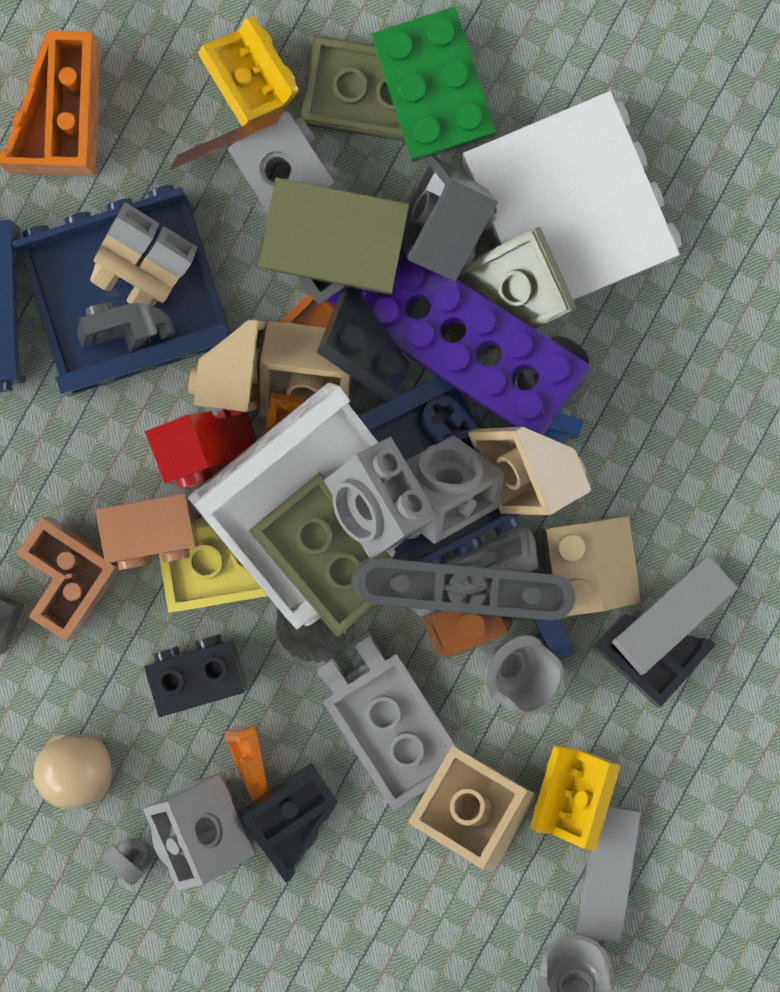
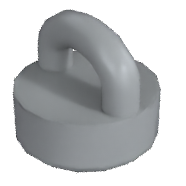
[102,838,148,885]

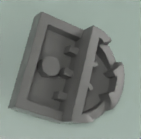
[77,302,176,353]

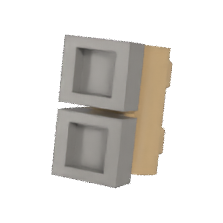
[90,202,198,306]

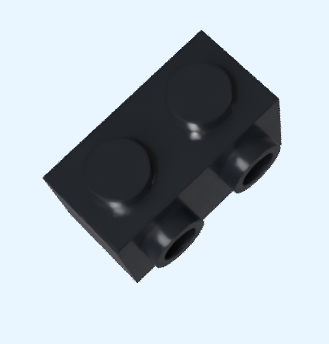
[144,634,248,717]

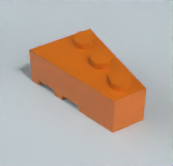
[0,30,101,177]

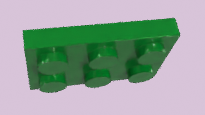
[371,6,496,163]

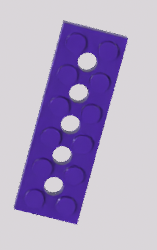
[327,249,591,435]

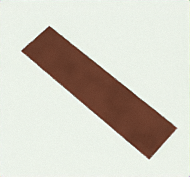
[170,108,284,170]

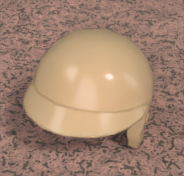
[33,734,112,810]

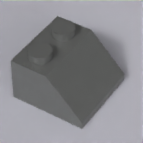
[401,155,498,281]

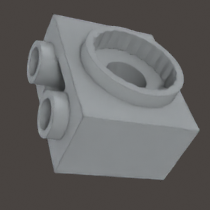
[227,110,339,213]
[406,435,505,544]
[324,437,439,558]
[143,774,255,891]

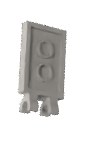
[317,631,458,811]

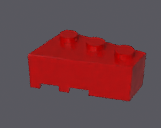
[145,409,257,490]

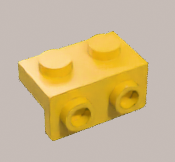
[198,16,298,126]
[530,745,621,851]

